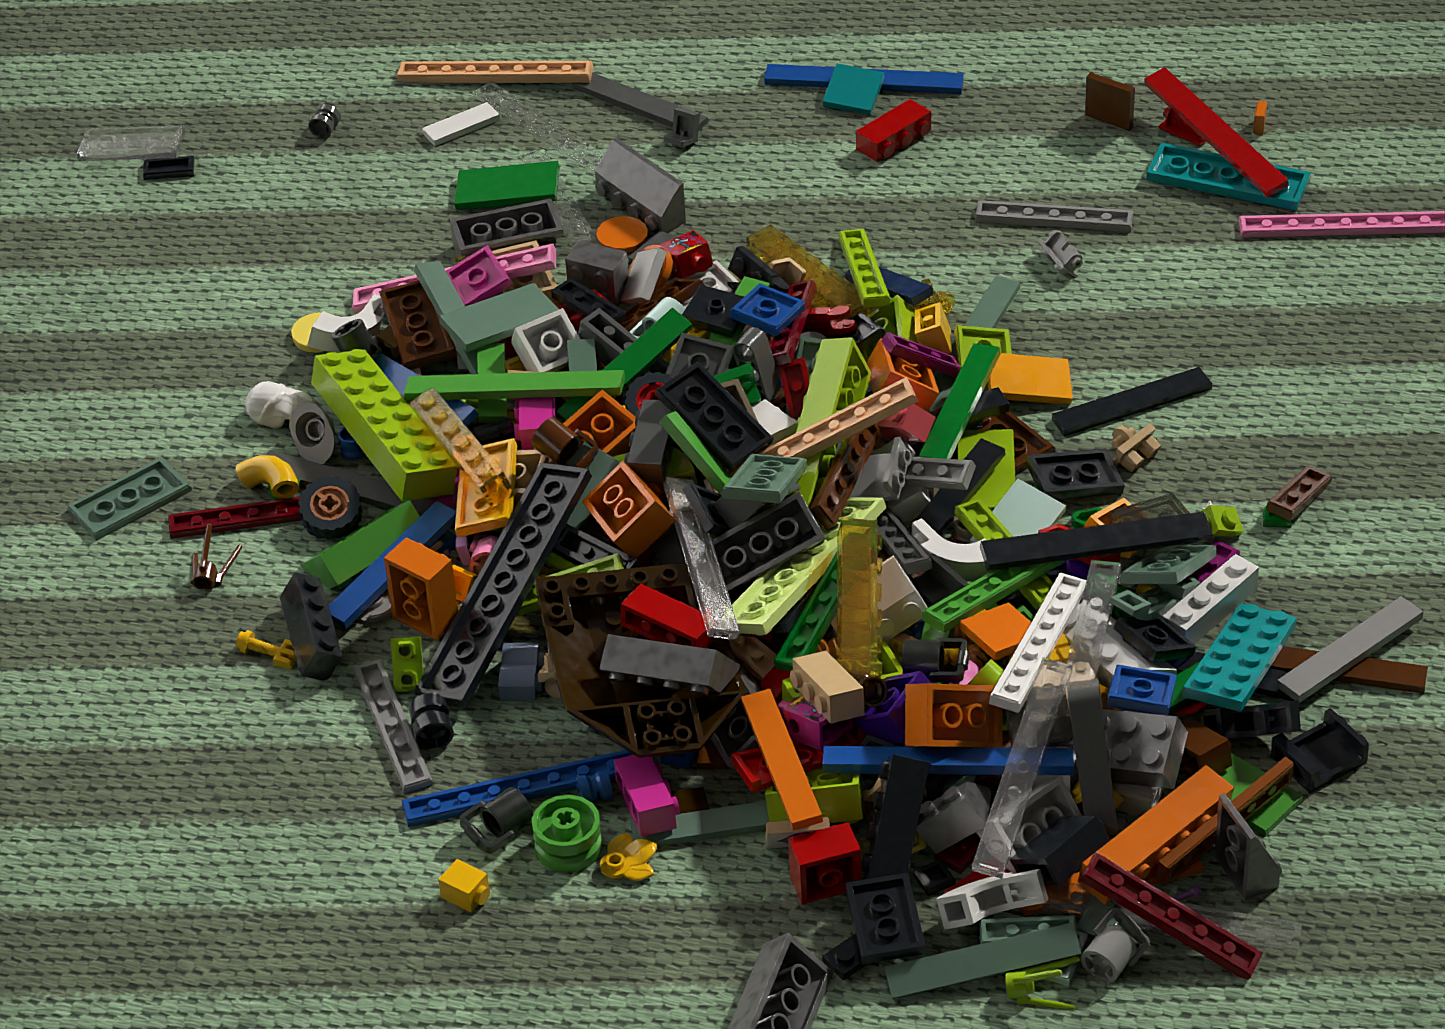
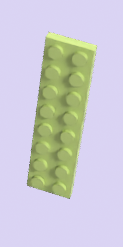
[716,497,886,636]

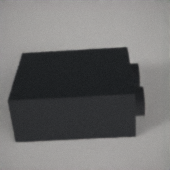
[1009,815,1111,886]

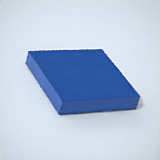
[730,283,806,337]
[1107,665,1177,716]

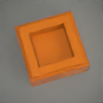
[1253,101,1267,135]

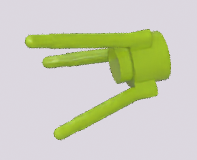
[1005,956,1080,1010]

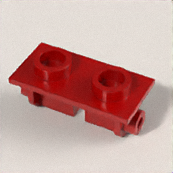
[1158,107,1206,146]

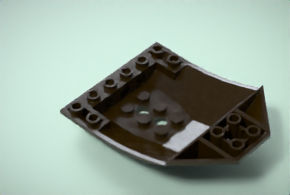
[534,560,748,758]

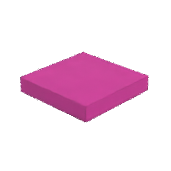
[446,245,513,307]

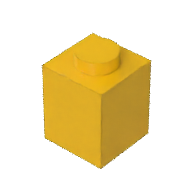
[438,859,490,912]

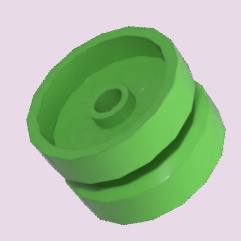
[532,795,602,873]

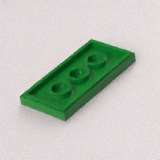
[454,161,560,209]

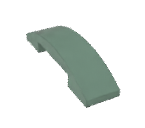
[1109,576,1201,621]

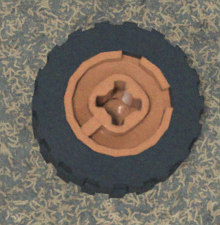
[298,476,363,540]

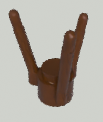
[190,524,242,590]

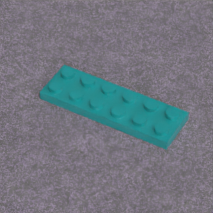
[1146,142,1311,211]
[1182,603,1297,712]

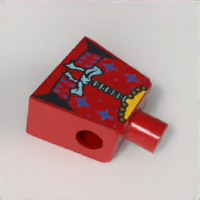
[660,230,713,279]

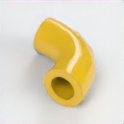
[236,455,299,498]

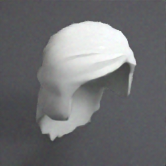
[245,381,321,429]

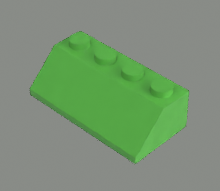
[300,500,420,590]

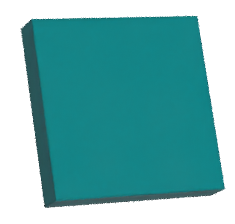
[823,63,885,115]

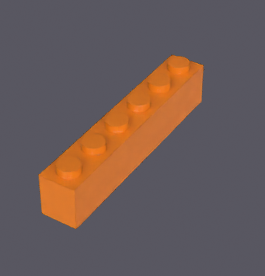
[1077,765,1235,905]

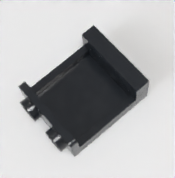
[1270,708,1369,794]

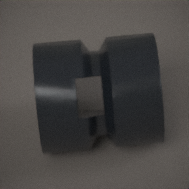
[409,693,454,749]

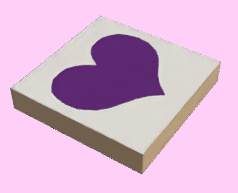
[765,817,830,849]

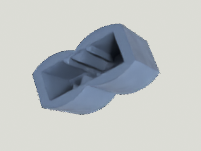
[498,643,545,701]

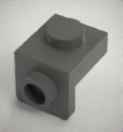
[663,107,700,149]

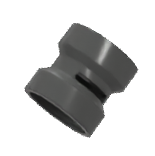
[308,104,341,138]

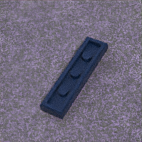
[845,266,934,306]

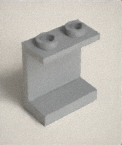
[833,437,911,501]

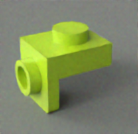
[1201,505,1244,543]

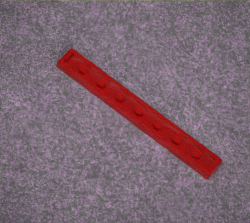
[1144,67,1289,198]

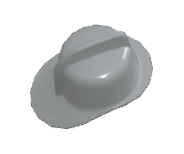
[289,403,335,464]

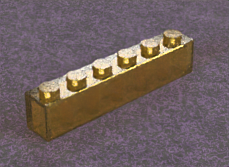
[746,224,873,323]
[410,387,516,510]
[837,518,882,685]

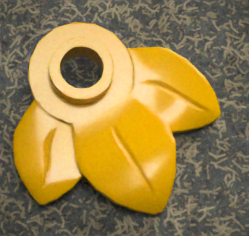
[600,833,657,881]

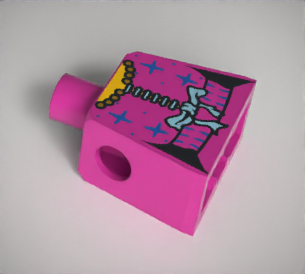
[777,695,854,751]

